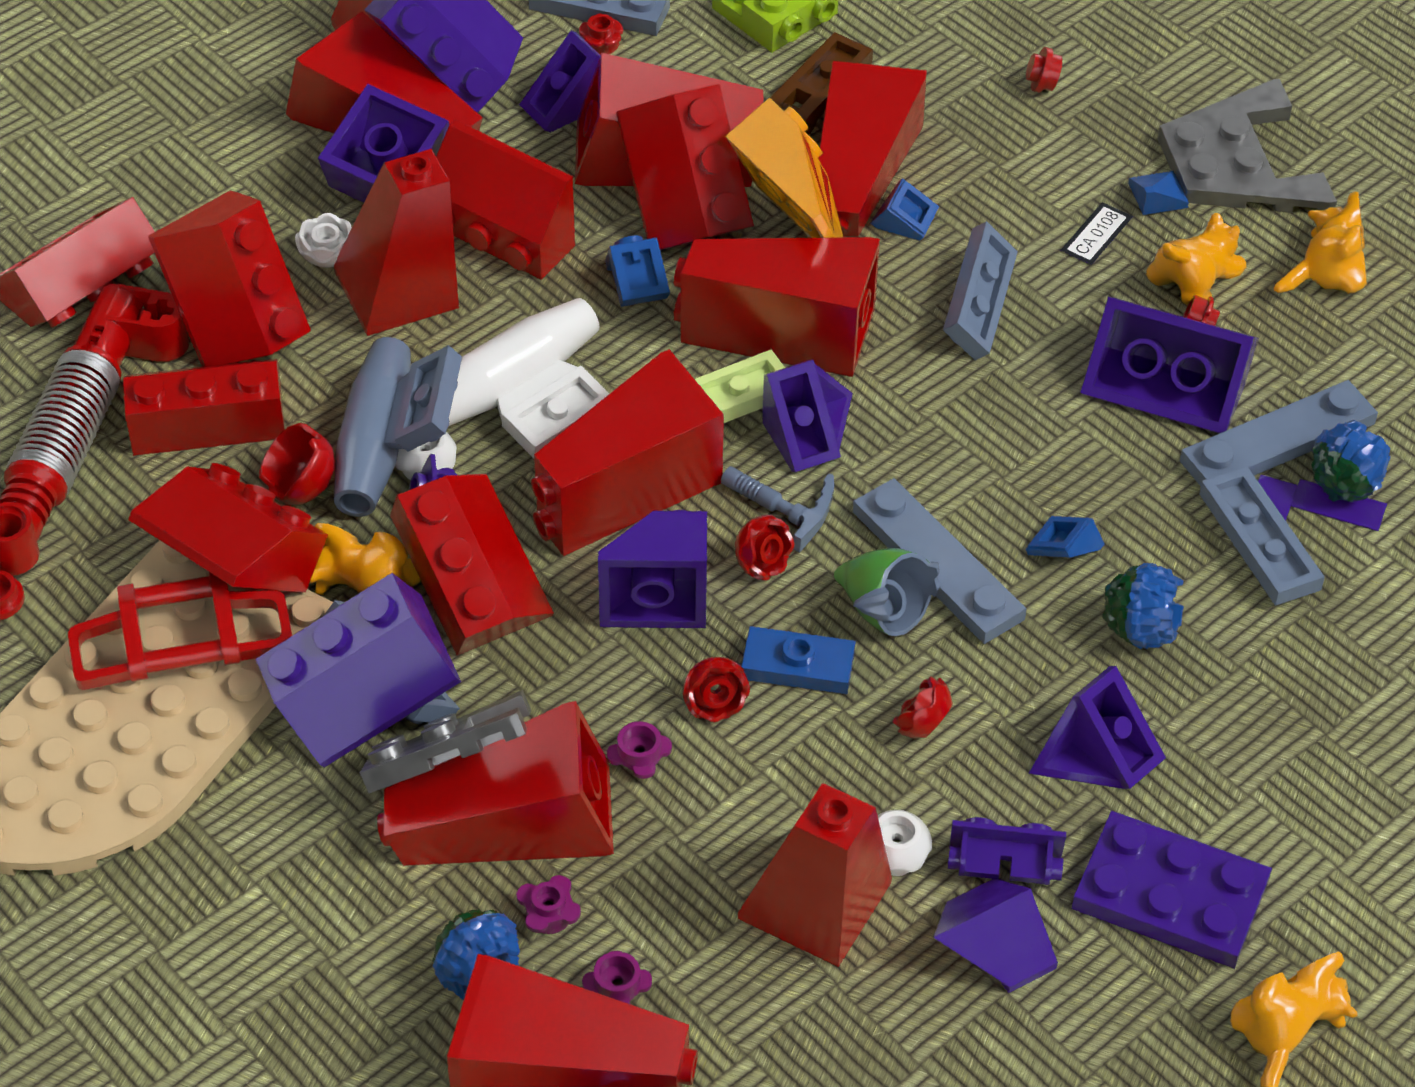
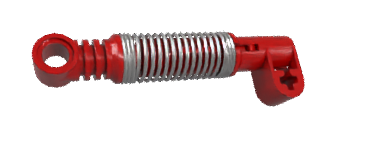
[0,284,190,576]

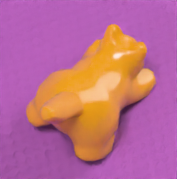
[1274,191,1367,294]
[1146,213,1247,306]
[310,523,420,595]
[1230,952,1358,1087]

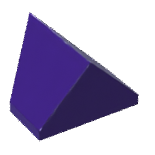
[519,30,600,133]
[762,360,853,472]
[1028,666,1166,789]
[933,879,1058,993]

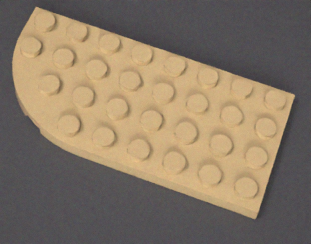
[0,540,333,876]

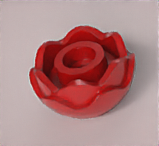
[735,515,795,580]
[682,657,750,722]
[892,676,953,738]

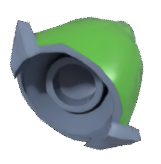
[834,548,940,636]

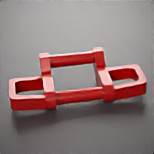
[68,572,292,690]

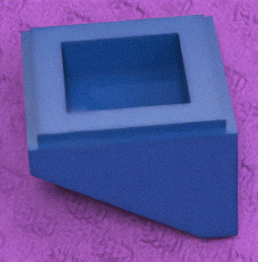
[1128,171,1189,215]
[870,178,939,241]
[1025,516,1104,558]

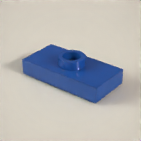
[742,626,856,694]

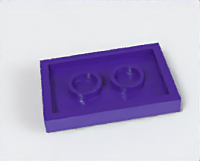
[1072,810,1272,969]

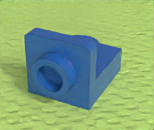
[605,235,670,307]

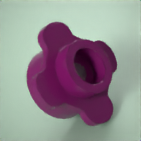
[607,721,672,779]
[516,875,581,934]
[582,951,652,1004]

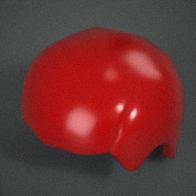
[259,423,335,506]

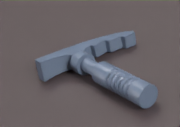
[721,466,834,553]

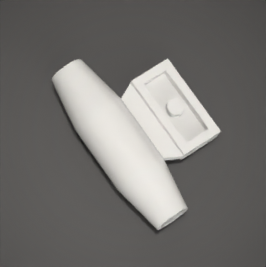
[449,298,609,458]

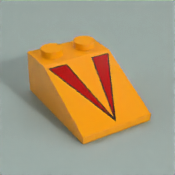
[726,98,843,238]

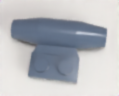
[334,337,462,517]

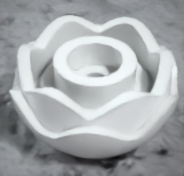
[295,213,352,268]
[395,432,457,480]
[878,810,932,876]

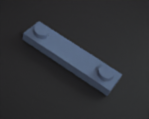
[1180,380,1378,486]
[853,478,1027,644]

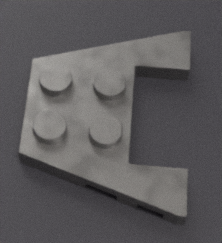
[1158,79,1337,213]
[360,690,531,793]

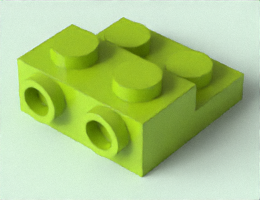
[712,0,838,53]

